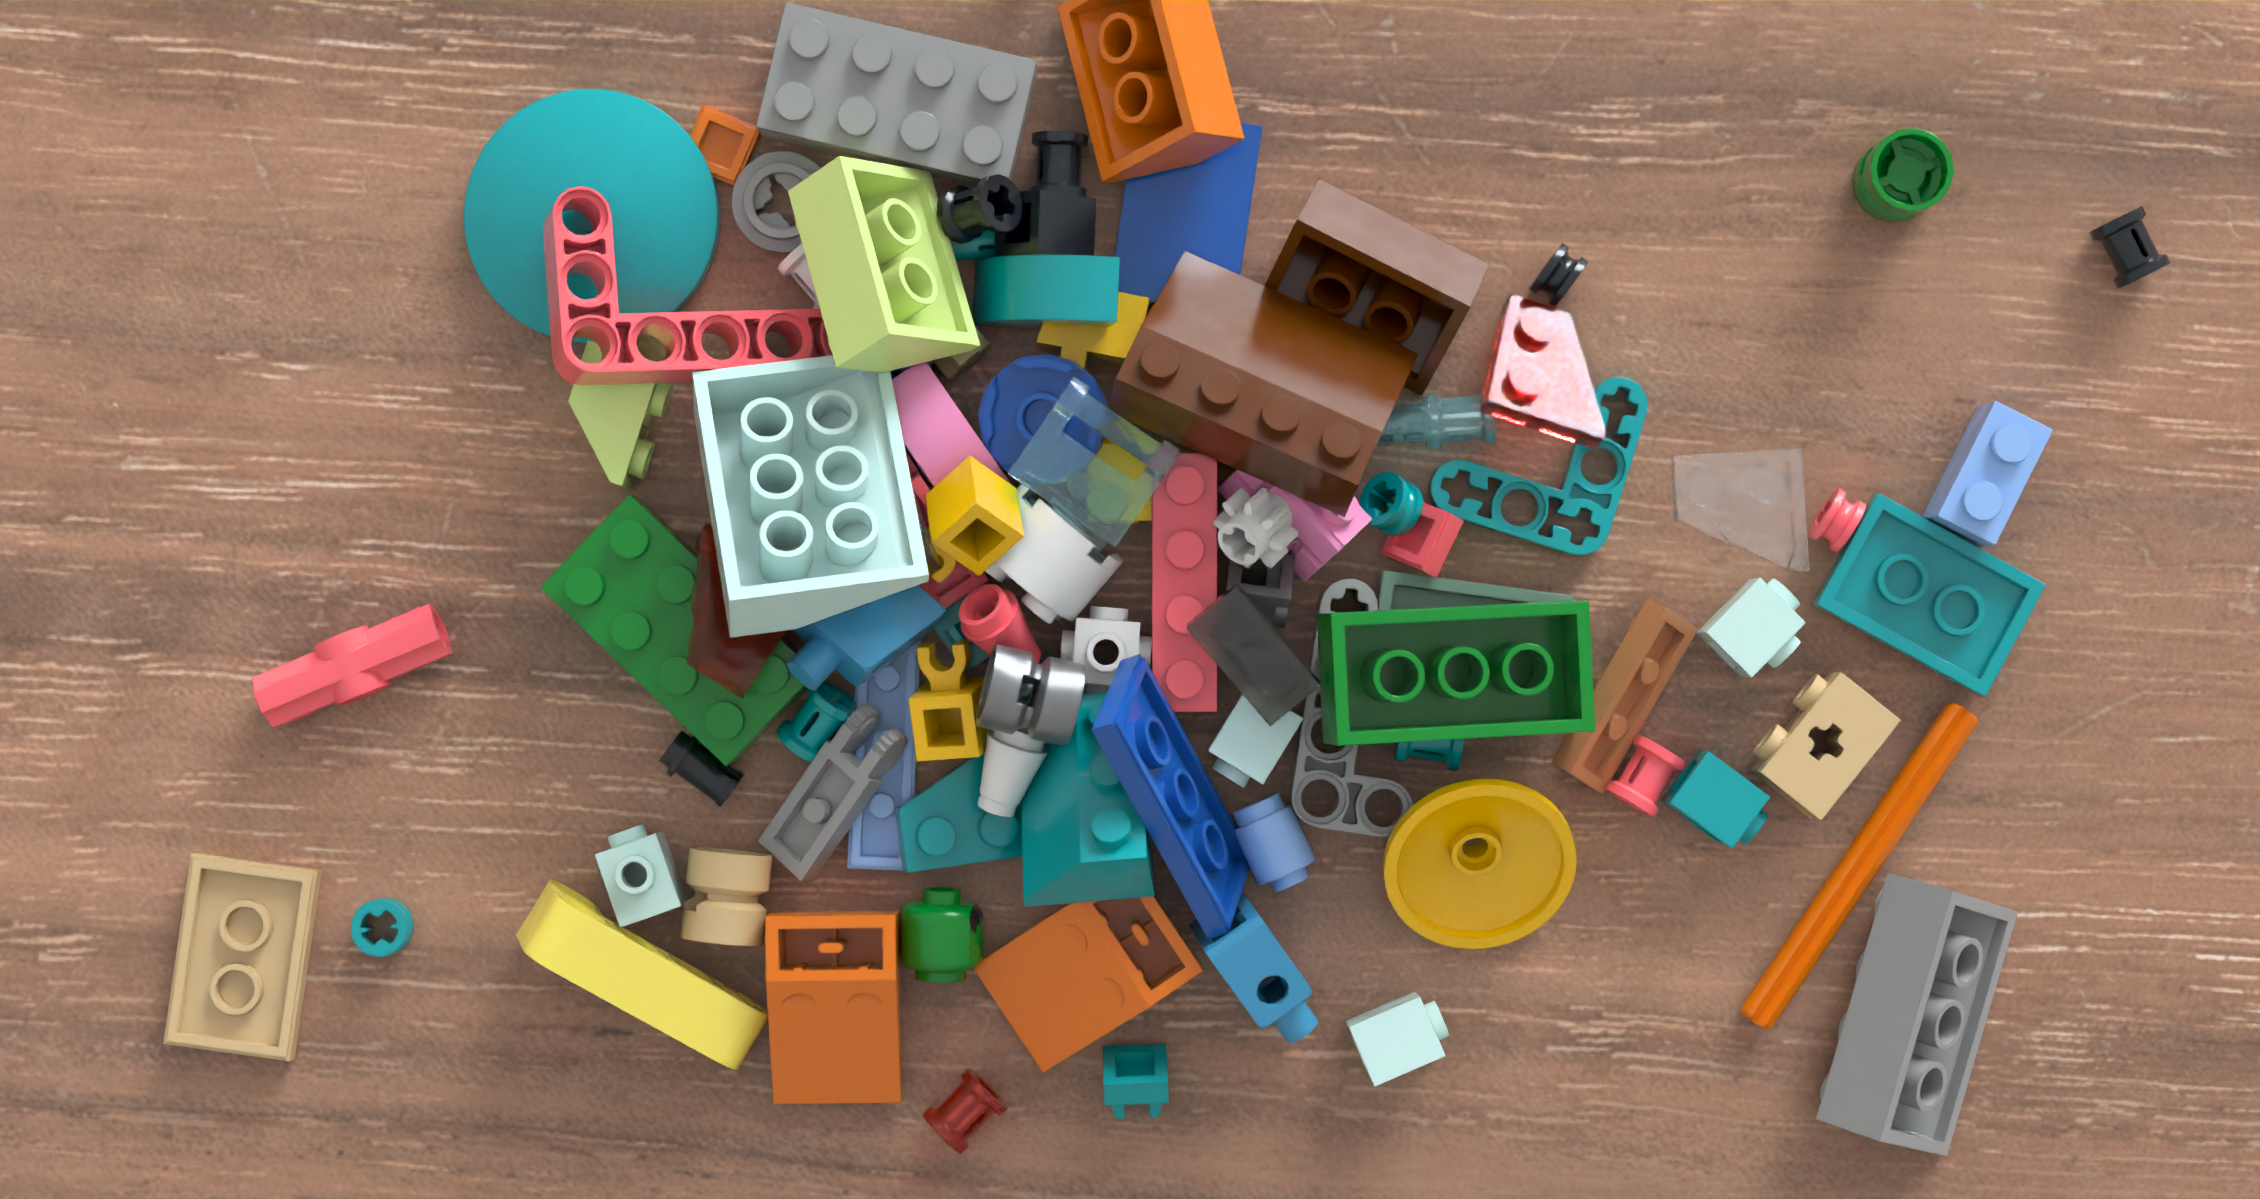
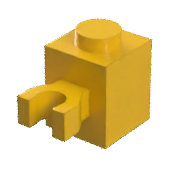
[920,455,1024,583]
[909,639,989,761]

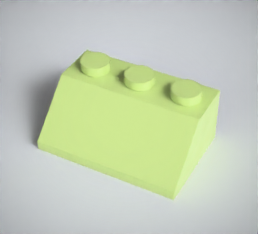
[788,156,980,373]

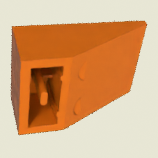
[974,896,1203,1073]
[765,910,902,1104]

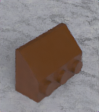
[1264,178,1490,396]

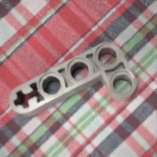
[1289,579,1413,837]

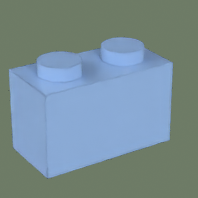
[1922,401,2053,548]

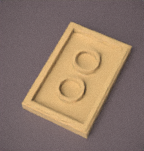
[163,853,322,1061]

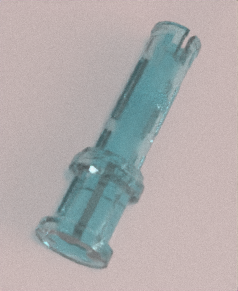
[1377,388,1496,450]

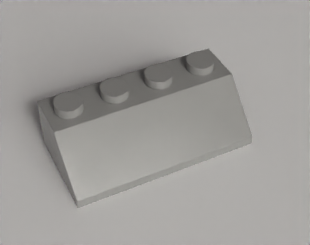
[1816,873,2018,1156]

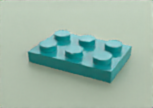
[1812,492,2046,697]

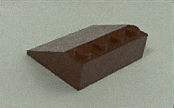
[1107,251,1419,517]

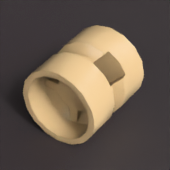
[680,847,773,946]

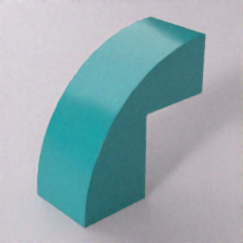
[972,255,1120,330]

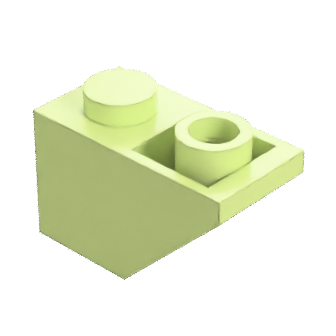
[568,340,674,489]

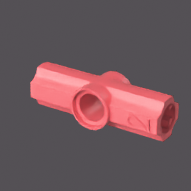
[251,604,453,728]

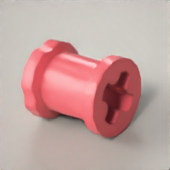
[1605,735,1687,818]

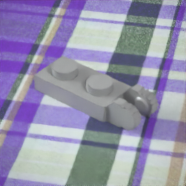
[758,703,908,881]

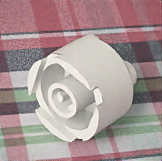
[985,480,1123,624]

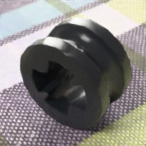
[1529,243,1588,308]

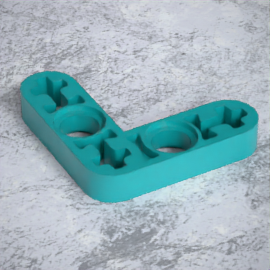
[1428,377,1648,556]

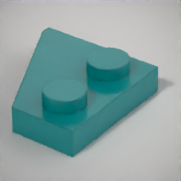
[895,751,1022,873]

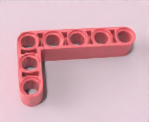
[543,186,833,385]

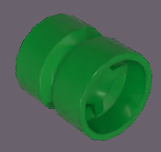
[1852,128,1954,223]

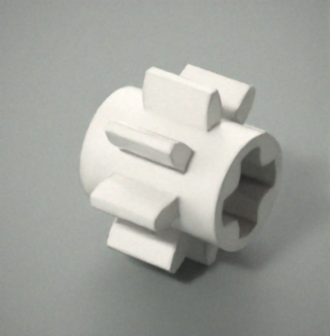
[1213,487,1298,569]

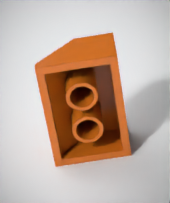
[1057,0,1245,183]

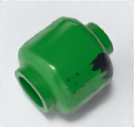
[899,886,983,983]

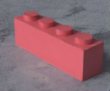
[1152,453,1217,712]

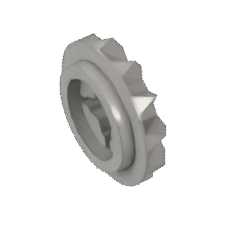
[732,151,821,254]

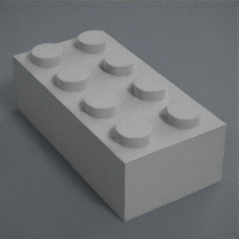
[756,2,1038,187]

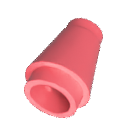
[959,584,1041,664]

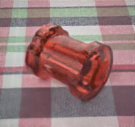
[923,1068,1008,1154]

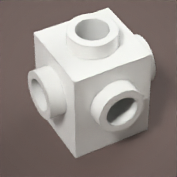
[1060,606,1152,694]

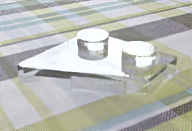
[1670,448,1810,572]

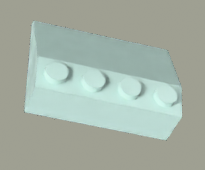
[692,355,929,638]

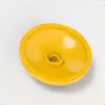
[1383,779,1577,949]

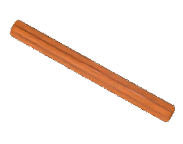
[1741,702,1978,1030]

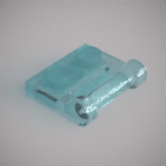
[1007,376,1181,548]

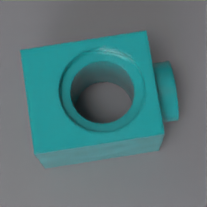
[1661,750,1770,849]

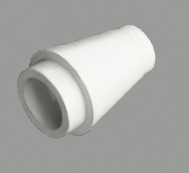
[977,727,1049,817]

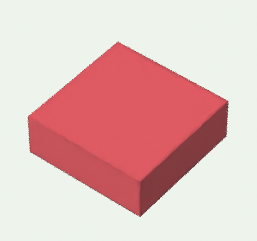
[1380,502,1464,578]

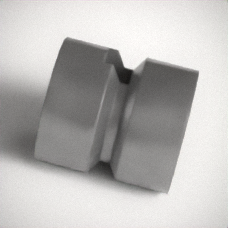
[976,644,1086,747]

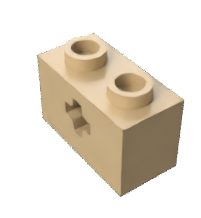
[1750,672,1901,821]

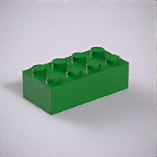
[540,494,807,766]
[1317,600,1595,746]

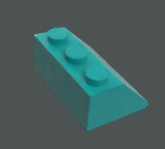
[1021,692,1155,907]

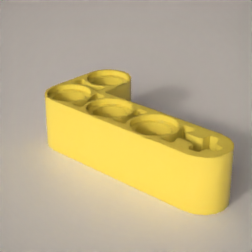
[516,879,768,1070]

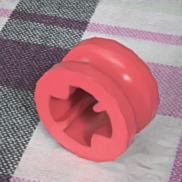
[1808,488,1866,553]

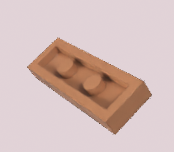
[1552,597,1698,795]

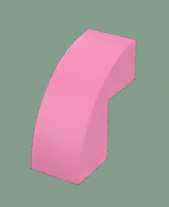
[892,362,1011,487]

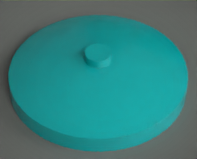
[464,89,721,345]

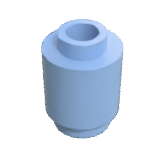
[1232,792,1316,892]

